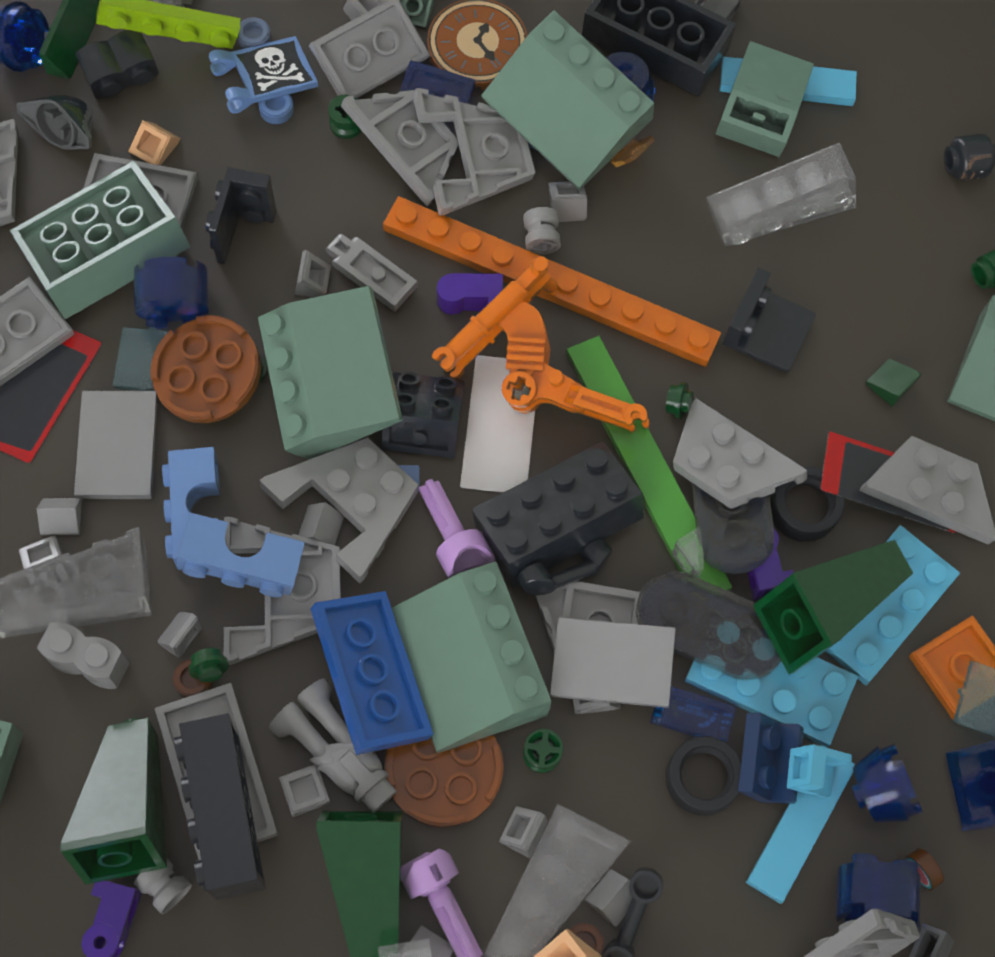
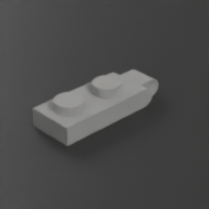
[325,234,418,312]

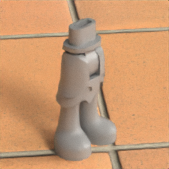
[268,678,397,813]

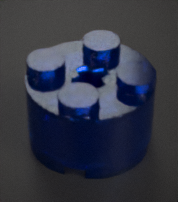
[134,257,209,329]
[835,853,921,929]

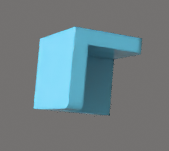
[787,744,852,798]

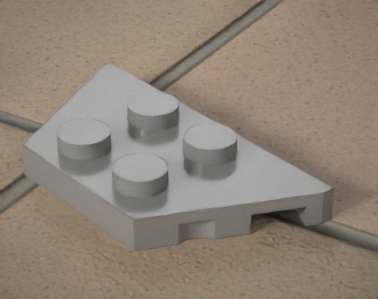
[341,90,458,207]
[673,398,807,509]
[860,436,995,545]
[535,581,679,653]
[804,909,920,957]

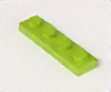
[96,0,240,49]

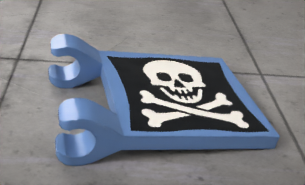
[209,36,318,114]

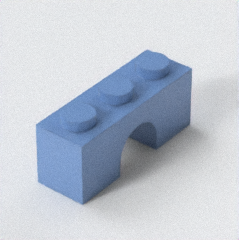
[162,447,220,570]
[176,512,305,598]

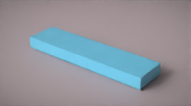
[719,57,857,106]
[745,745,857,904]

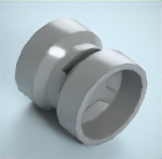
[523,207,561,255]
[134,858,192,914]

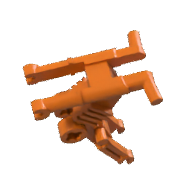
[432,256,650,433]

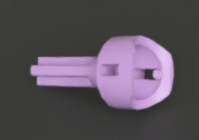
[418,479,495,579]
[401,848,483,957]

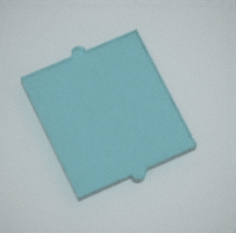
[113,327,169,391]
[953,661,995,737]

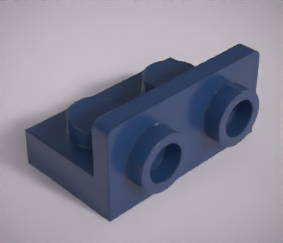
[738,713,804,804]

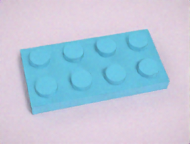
[825,525,960,686]
[684,612,858,748]

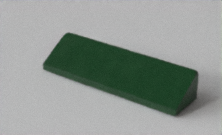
[39,0,100,79]

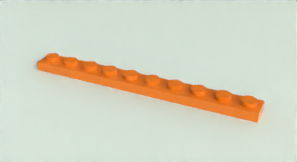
[383,196,722,367]

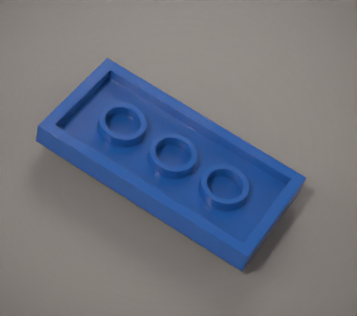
[310,591,433,755]

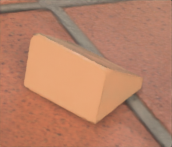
[128,120,180,165]

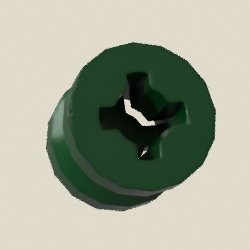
[328,94,362,139]
[522,729,563,774]

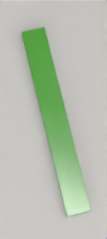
[566,336,732,606]

